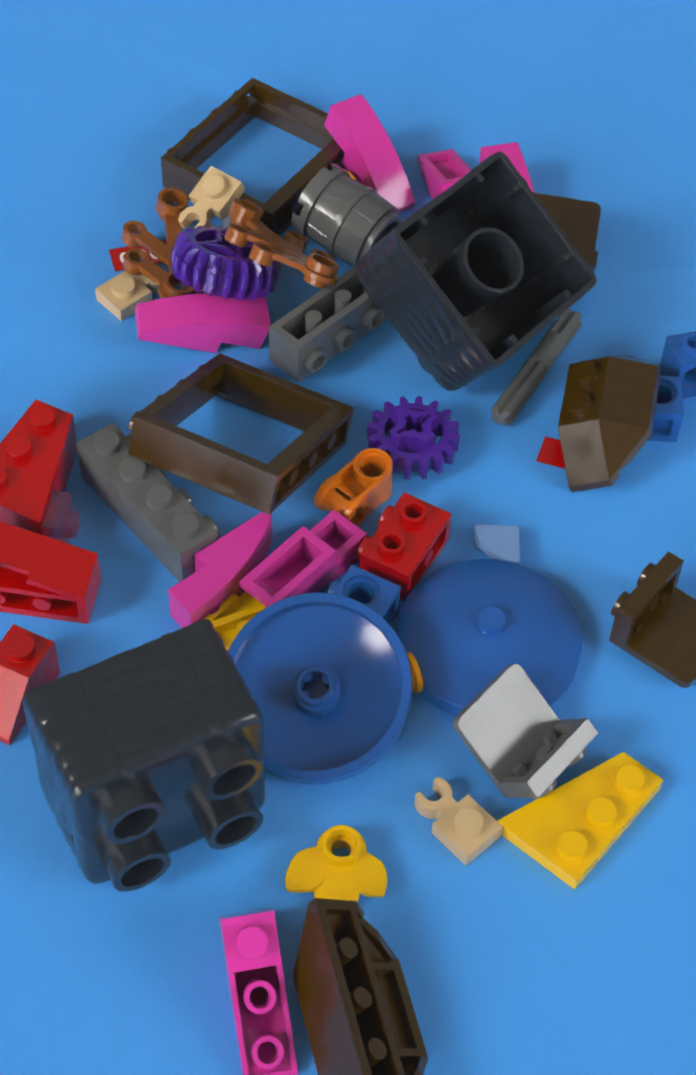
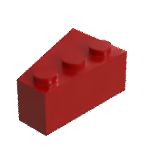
[0,399,77,537]
[0,521,101,624]

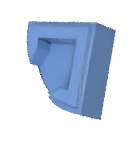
[474,524,520,564]

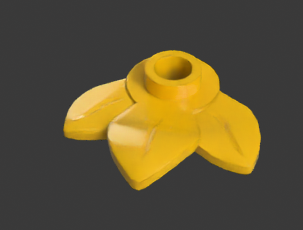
[285,825,387,903]

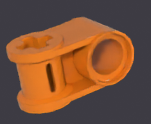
[313,448,393,527]

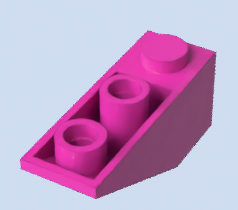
[219,908,298,1075]

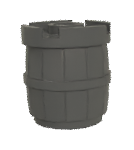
[291,163,402,267]

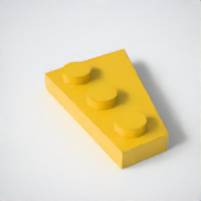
[497,752,663,890]

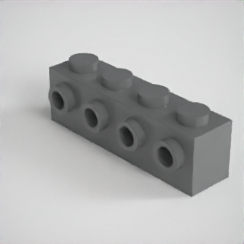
[269,267,387,383]
[76,422,220,582]

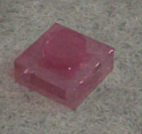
[42,491,80,543]

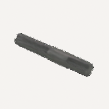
[491,308,582,426]

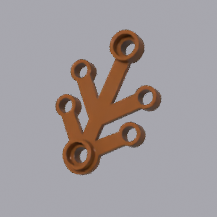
[121,187,199,298]
[224,198,340,289]

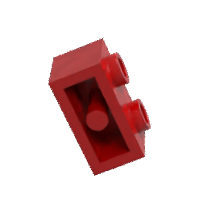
[356,492,451,602]

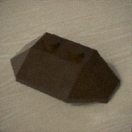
[558,354,661,492]
[293,898,429,1075]

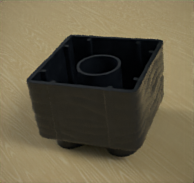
[355,152,597,391]
[23,619,265,892]

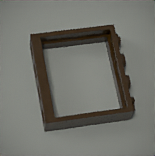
[161,78,346,236]
[128,353,354,515]

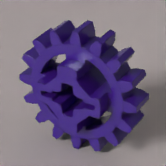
[367,396,460,480]

